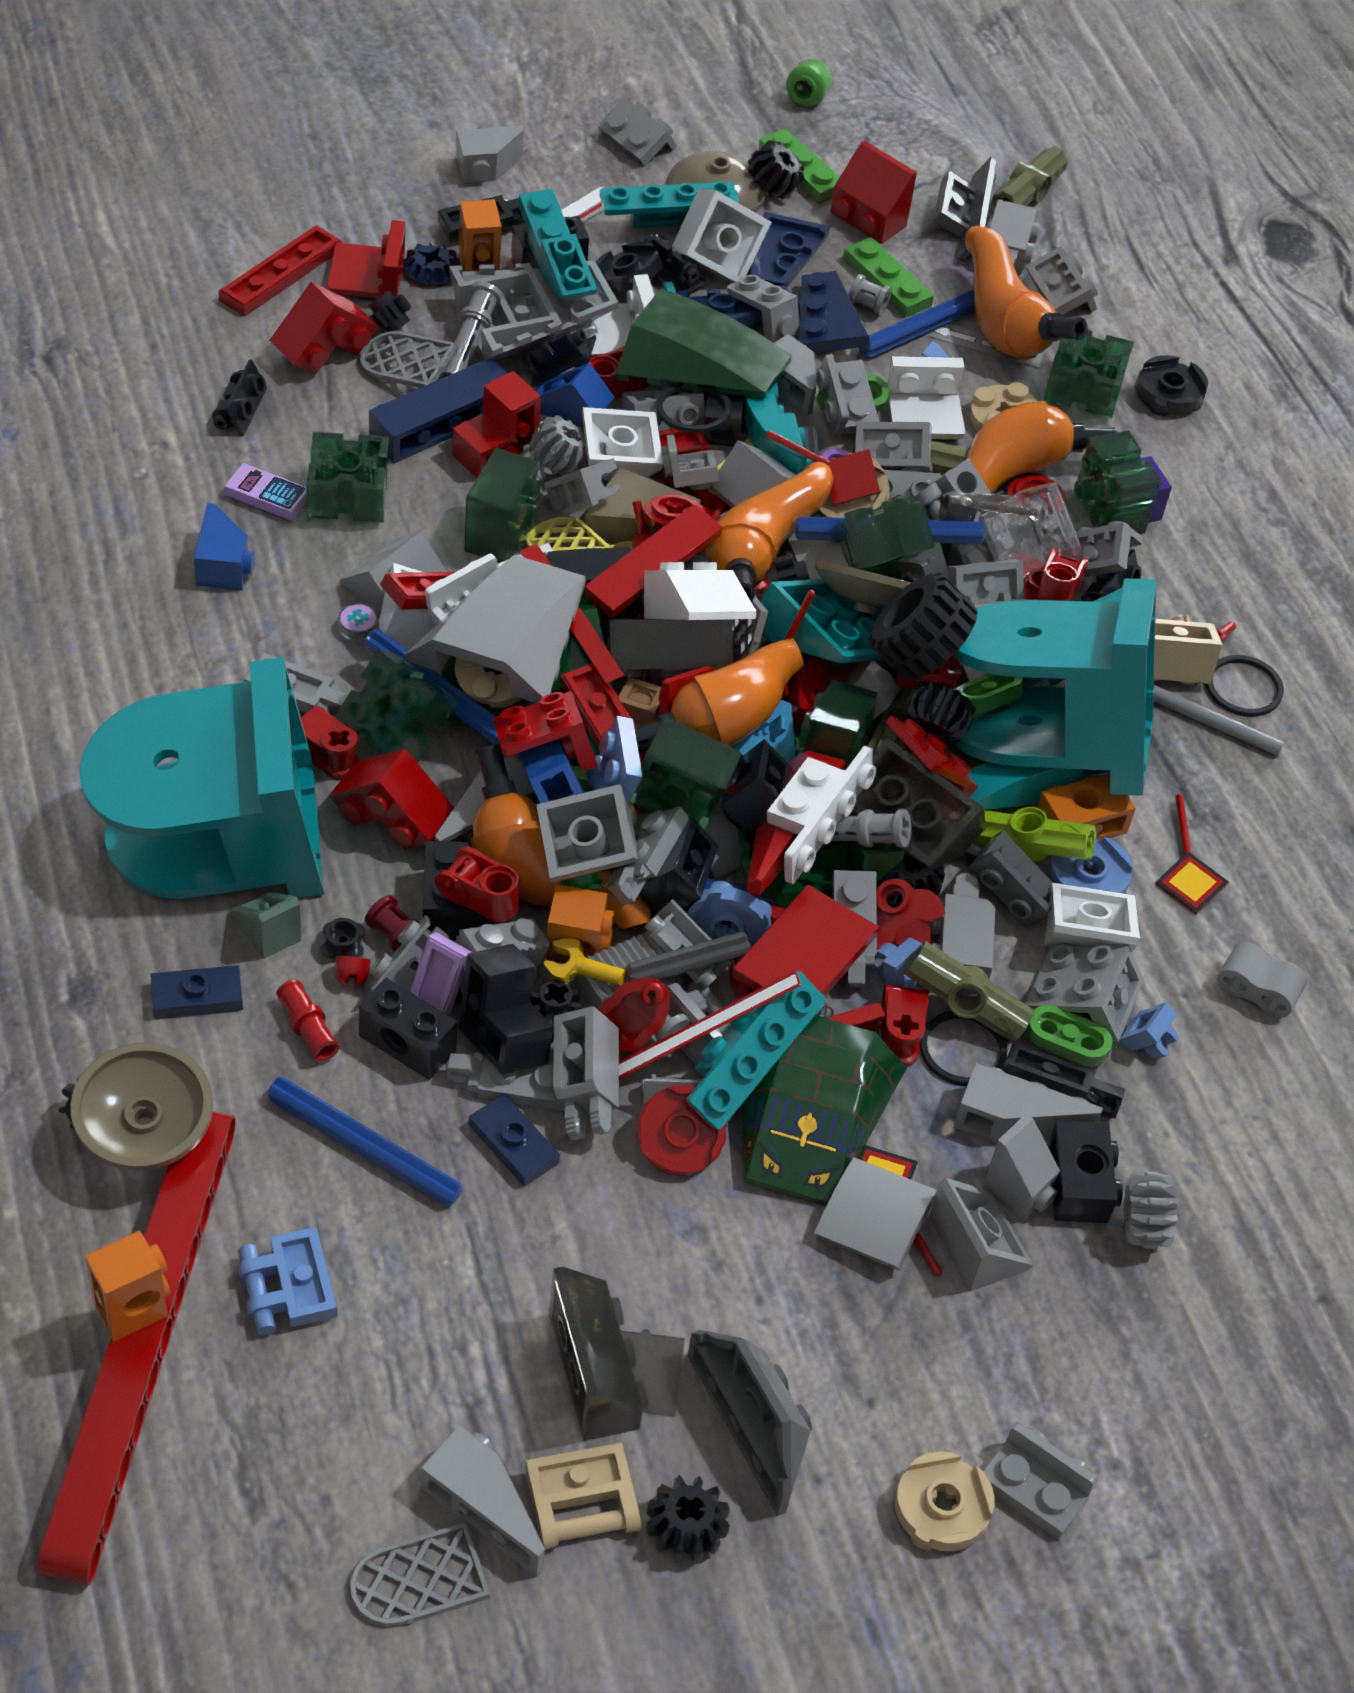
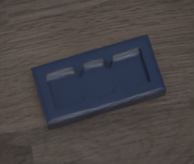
[150,965,243,1018]
[468,1094,560,1186]

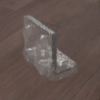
[978,481,1083,578]

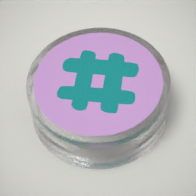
[338,603,378,642]

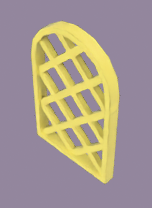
[526,516,611,551]

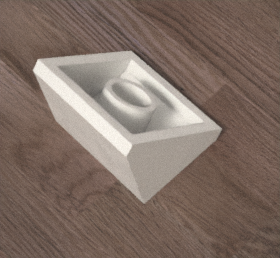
[582,407,663,483]
[1044,883,1140,952]

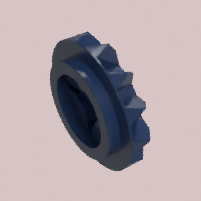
[404,242,460,285]

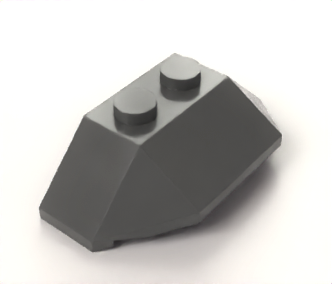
[687,1330,812,1516]

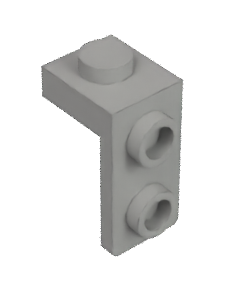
[727,275,800,343]

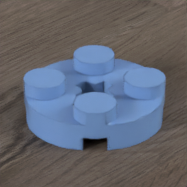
[1047,836,1132,894]
[687,881,772,948]

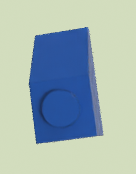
[535,362,615,427]
[194,503,255,590]

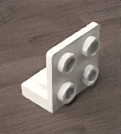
[590,274,654,358]
[887,356,965,439]

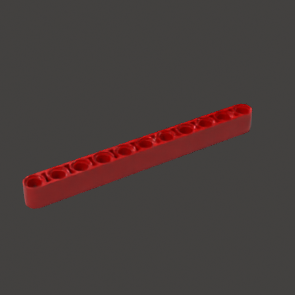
[37,1112,236,1585]

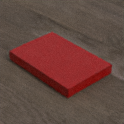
[733,885,879,996]

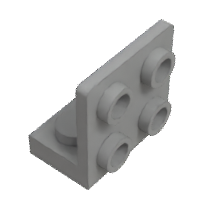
[1025,945,1144,1042]

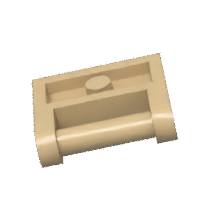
[525,1442,641,1549]

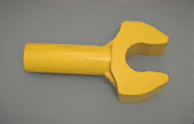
[544,938,627,986]

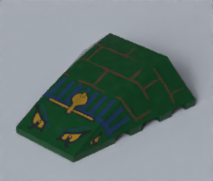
[741,1015,907,1206]

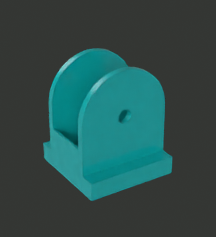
[952,578,1157,796]
[80,657,324,899]

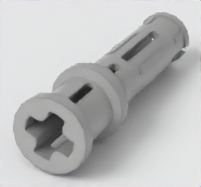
[440,281,502,378]
[831,809,911,847]

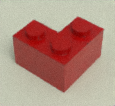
[269,282,379,374]
[452,371,541,481]
[329,748,454,850]

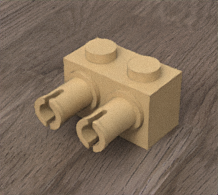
[1154,614,1222,684]

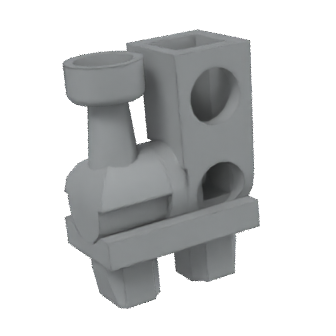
[910,458,1012,565]

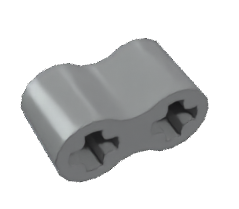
[1217,942,1308,1017]

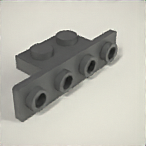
[934,157,997,261]

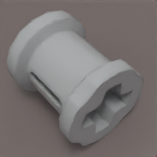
[848,274,892,316]

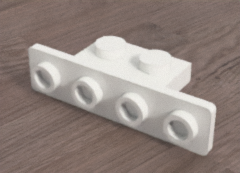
[767,746,876,884]

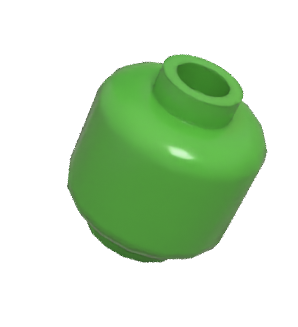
[786,59,832,107]

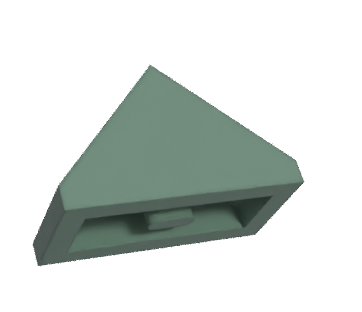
[230,892,301,959]

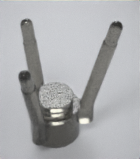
[939,491,1038,552]

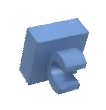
[876,937,923,987]
[1119,1002,1179,1060]

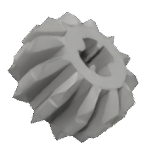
[529,415,588,476]
[1123,1171,1178,1249]

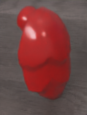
[597,977,671,1053]

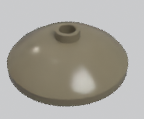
[668,151,767,213]
[815,559,911,615]
[71,1042,213,1171]

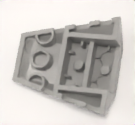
[449,261,618,361]
[403,555,586,703]

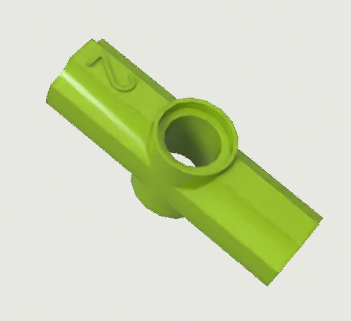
[967,807,1096,862]

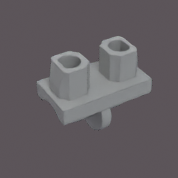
[656,982,729,1066]

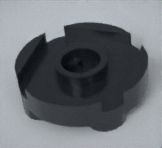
[595,242,663,292]
[1136,355,1208,416]

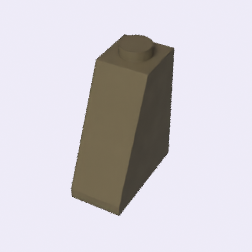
[584,467,701,544]

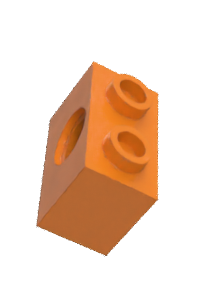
[459,199,502,271]
[1037,773,1136,841]
[547,884,614,963]
[85,1230,171,1342]

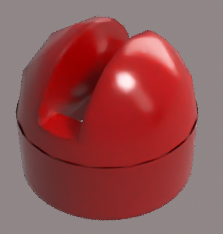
[335,956,371,988]

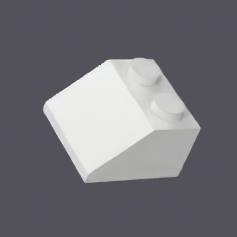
[672,188,771,283]
[644,562,756,620]

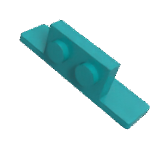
[599,181,739,228]
[687,971,826,1129]

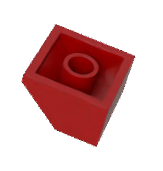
[830,140,917,244]

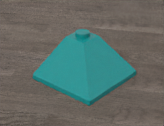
[752,579,882,663]

